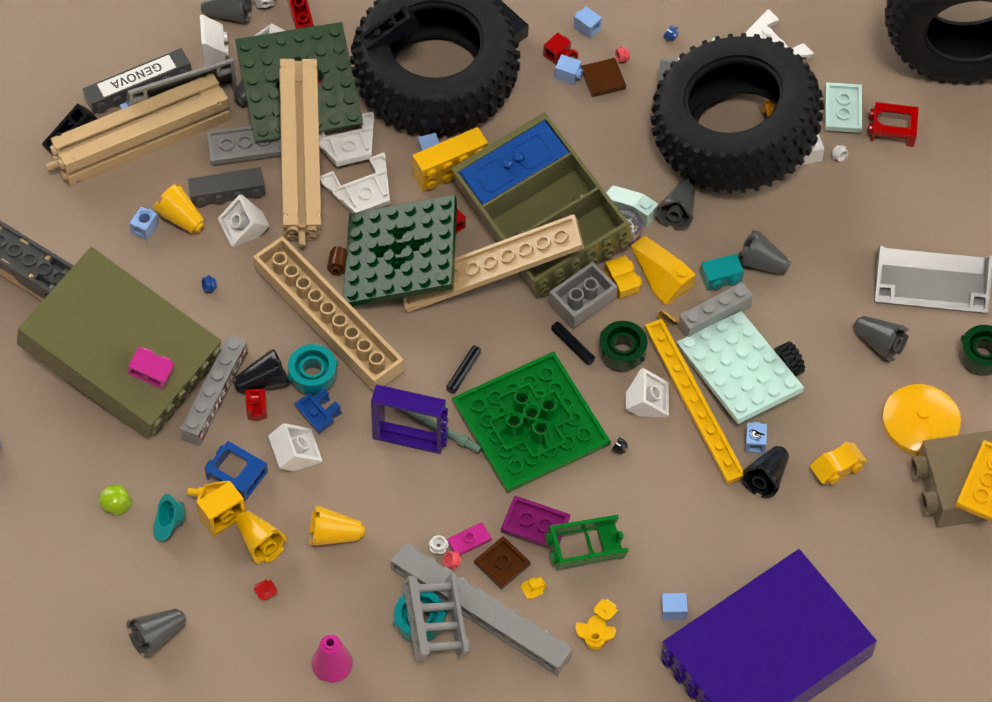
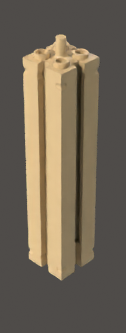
[279,59,321,247]
[45,72,231,186]

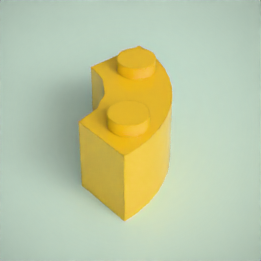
[809,442,867,485]

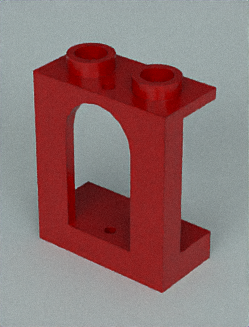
[868,102,919,147]

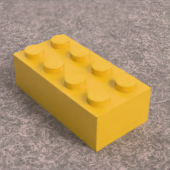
[412,127,488,192]

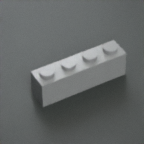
[678,282,753,337]

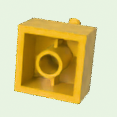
[187,481,246,537]

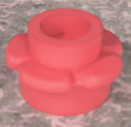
[615,46,630,63]
[443,551,461,570]

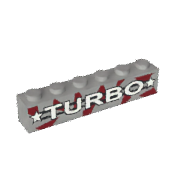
[180,335,248,446]

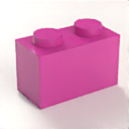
[127,347,174,390]

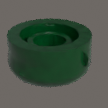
[599,321,648,371]
[960,325,992,375]

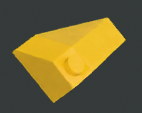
[631,235,696,306]

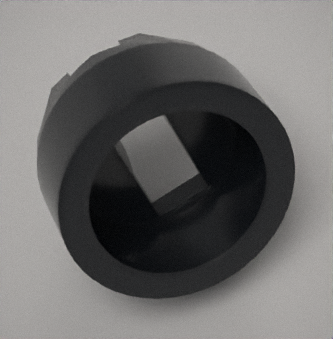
[612,437,628,454]

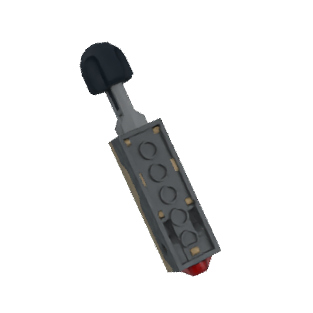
[0,220,74,301]

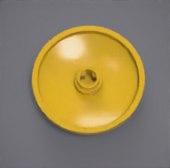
[882,384,961,455]

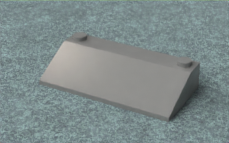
[126,58,237,107]
[874,246,992,313]

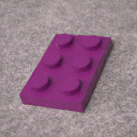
[501,496,571,549]

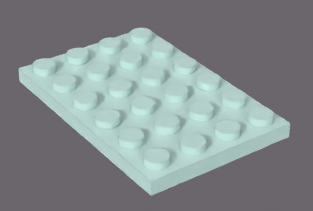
[677,311,804,424]

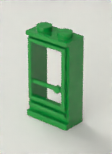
[545,514,628,570]

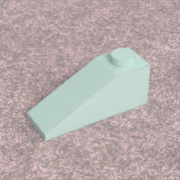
[606,185,659,228]

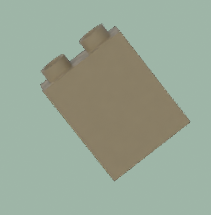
[911,430,992,528]

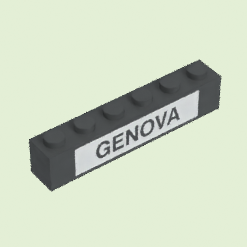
[82,48,192,114]

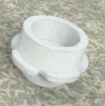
[832,145,849,162]
[429,535,449,554]

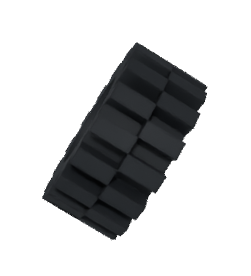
[774,341,805,377]

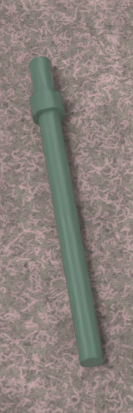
[399,409,481,454]

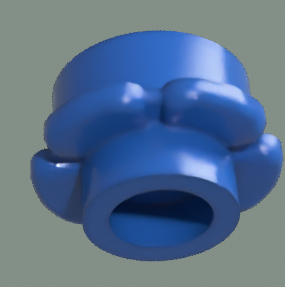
[663,25,679,42]
[202,275,217,293]

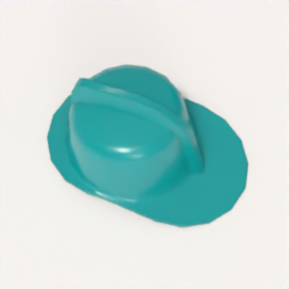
[153,494,185,542]

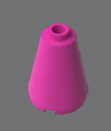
[312,635,353,683]

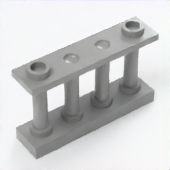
[403,573,470,661]

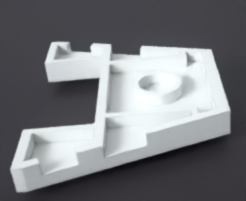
[746,9,814,60]
[319,112,374,167]
[320,153,390,213]

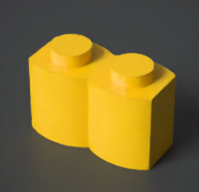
[604,255,642,299]

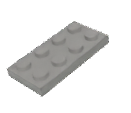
[206,125,281,165]

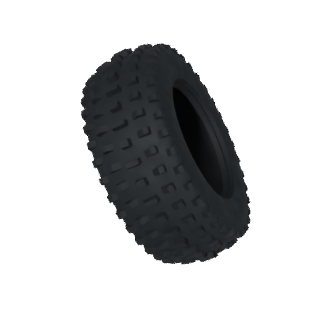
[350,0,520,137]
[885,0,992,85]
[650,33,824,194]

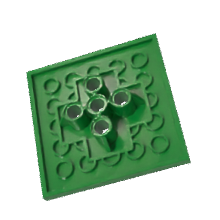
[452,351,611,493]

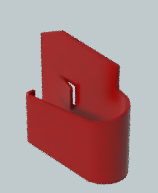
[253,579,277,601]

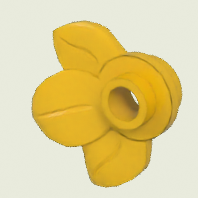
[575,615,616,650]

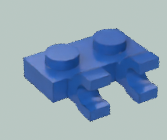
[294,388,342,434]

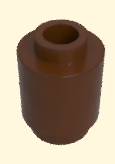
[327,246,347,275]

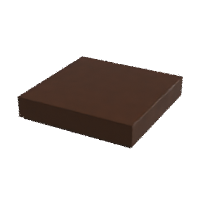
[581,58,626,97]
[474,536,531,590]

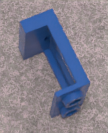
[205,441,268,501]

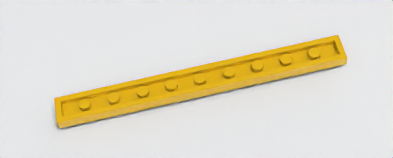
[644,319,743,485]

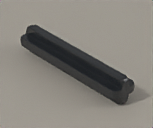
[551,321,595,365]
[446,345,481,394]

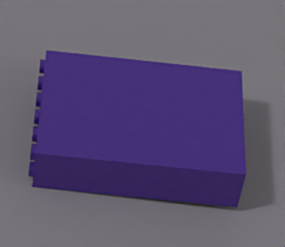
[661,549,877,702]

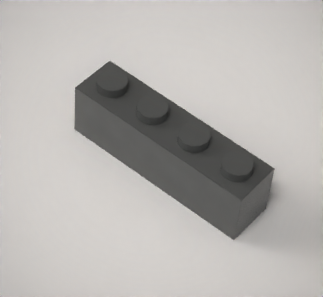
[188,167,266,207]

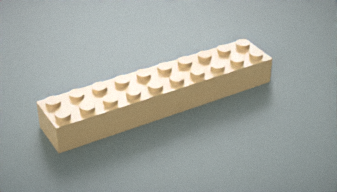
[253,236,404,392]

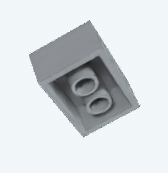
[549,262,618,329]

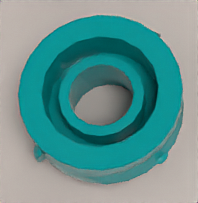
[287,344,338,395]
[392,592,448,642]

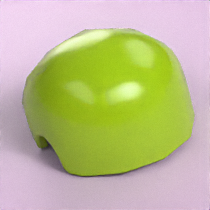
[99,484,132,516]

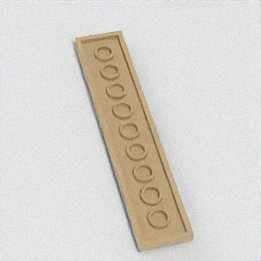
[403,214,584,313]

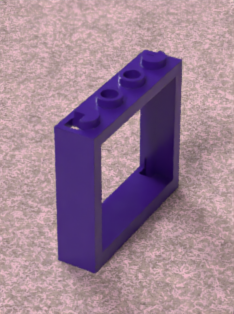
[371,384,448,454]

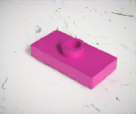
[447,522,492,556]

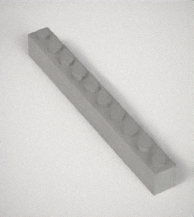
[391,543,572,676]

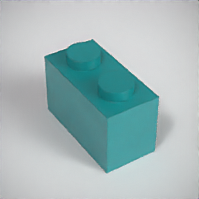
[699,254,744,291]

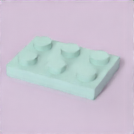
[825,82,862,133]

